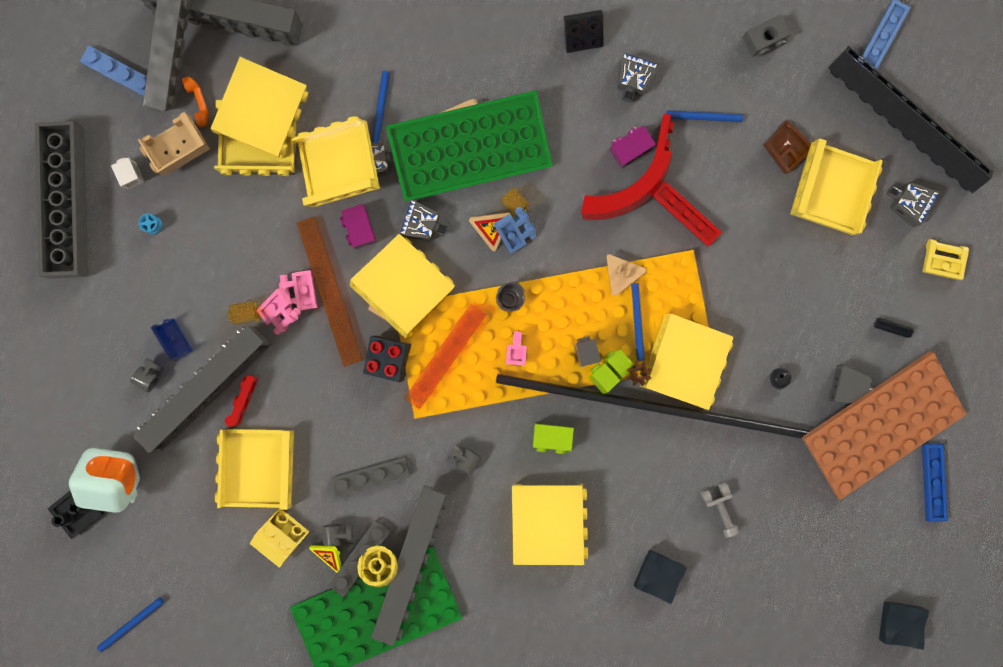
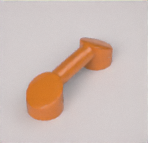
[182,76,209,128]

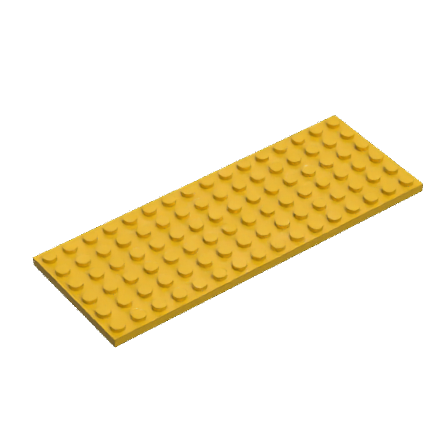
[399,250,709,419]

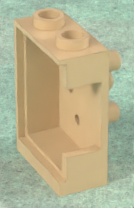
[138,112,210,177]

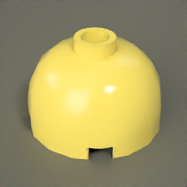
[357,546,398,587]

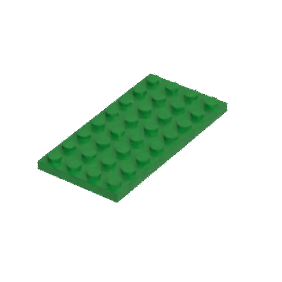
[385,90,553,202]
[290,546,463,667]

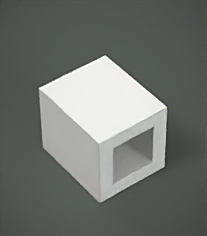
[111,158,145,190]

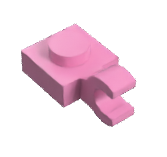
[506,331,527,365]

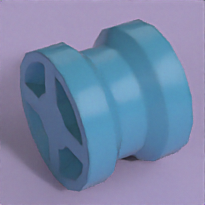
[139,214,163,234]

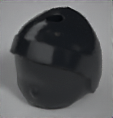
[770,368,791,390]

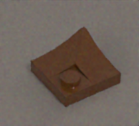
[763,120,811,174]

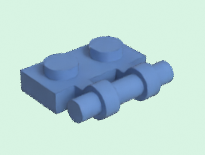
[494,207,536,254]

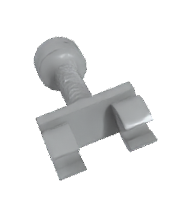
[701,483,740,538]

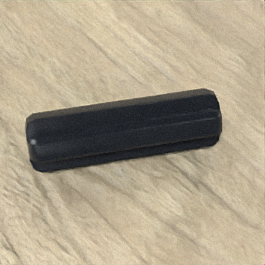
[874,318,914,338]

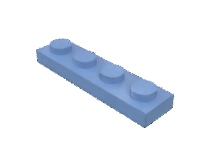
[861,0,911,70]
[79,45,147,97]

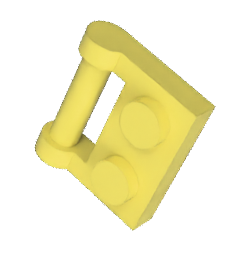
[922,239,969,280]

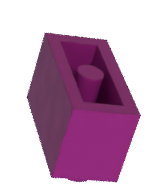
[609,125,656,169]
[340,204,377,249]

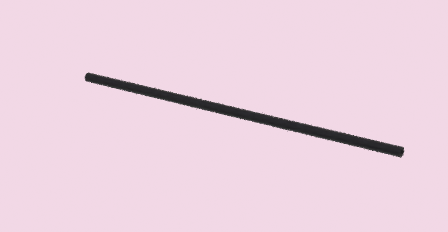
[496,374,811,439]

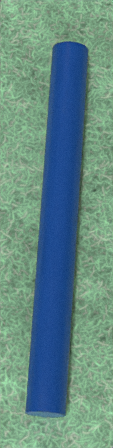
[371,71,390,143]
[666,111,743,122]
[631,283,645,361]
[97,597,164,652]

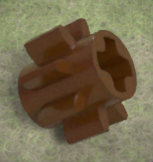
[627,362,651,386]

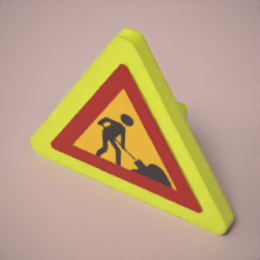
[309,545,342,573]

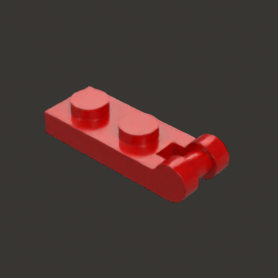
[225,375,259,427]

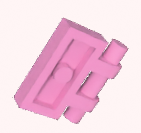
[279,270,318,311]
[257,287,301,335]

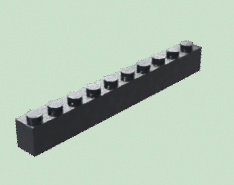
[829,45,993,194]

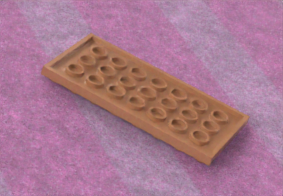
[801,351,967,500]

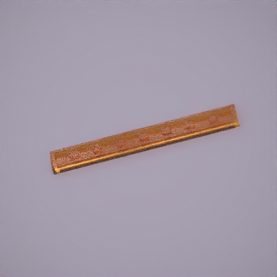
[296,217,363,367]

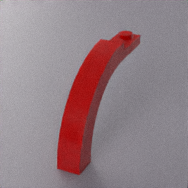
[581,114,674,220]

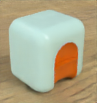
[68,448,140,513]

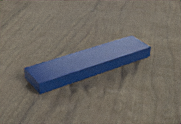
[922,443,948,522]

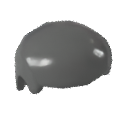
[496,282,525,313]

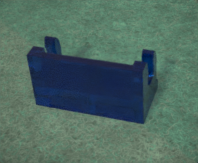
[150,318,193,361]

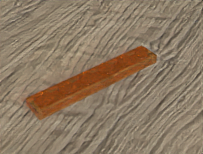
[404,304,487,409]

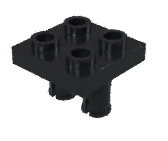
[564,10,604,53]
[48,491,105,539]

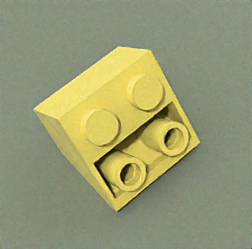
[250,508,309,568]

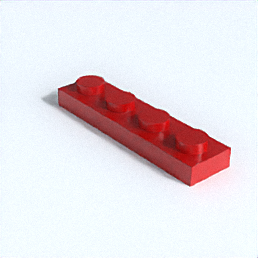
[652,181,722,247]

